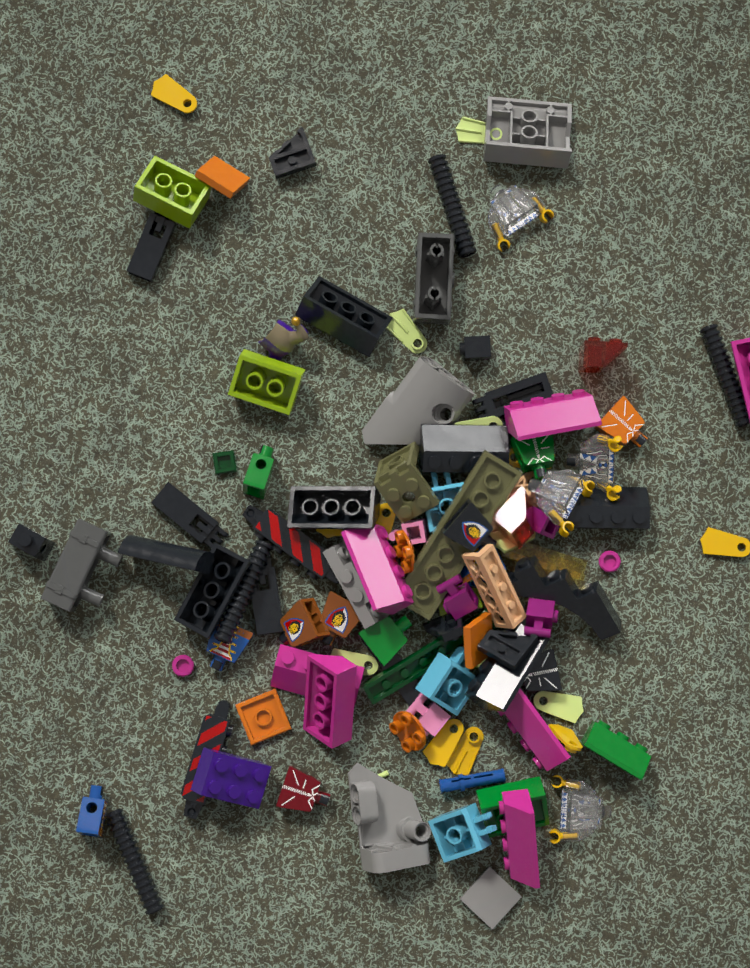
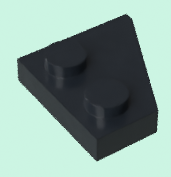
[269,127,316,179]
[423,614,465,642]
[477,630,538,671]

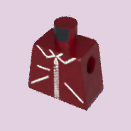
[276,765,331,812]

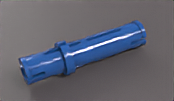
[439,768,506,793]

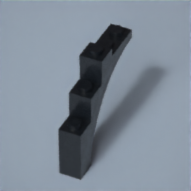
[479,555,622,640]

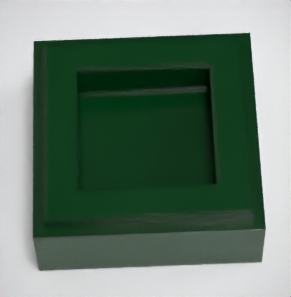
[212,450,237,475]

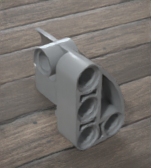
[362,356,475,445]
[348,763,431,873]

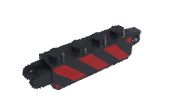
[242,505,339,584]
[181,699,234,819]

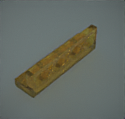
[499,543,587,582]

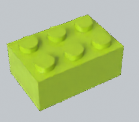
[133,156,211,229]
[228,349,305,415]

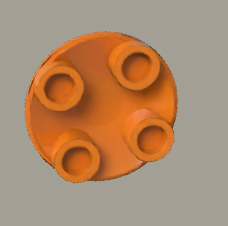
[393,530,415,574]
[389,711,426,753]

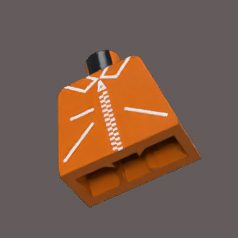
[594,395,648,448]

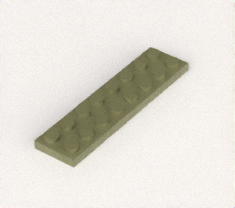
[404,450,523,621]

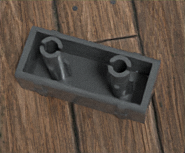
[412,233,455,325]
[41,518,123,612]

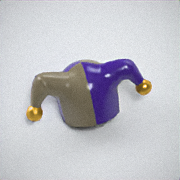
[258,317,308,361]

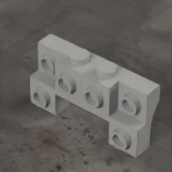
[323,541,391,629]

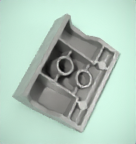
[483,96,572,169]

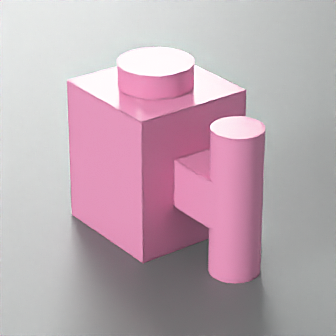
[388,518,429,544]
[406,693,451,737]

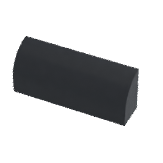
[118,535,215,575]

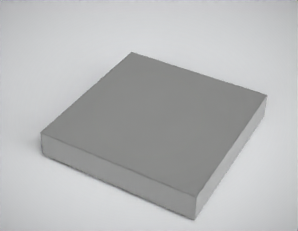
[460,866,522,929]

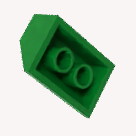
[580,720,651,780]
[476,776,550,838]

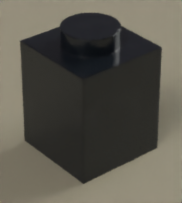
[459,335,491,361]

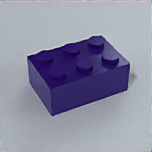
[191,747,271,809]

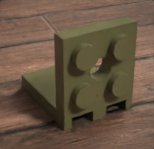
[374,441,440,524]

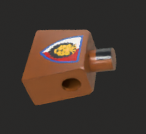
[320,591,360,646]
[279,598,331,647]

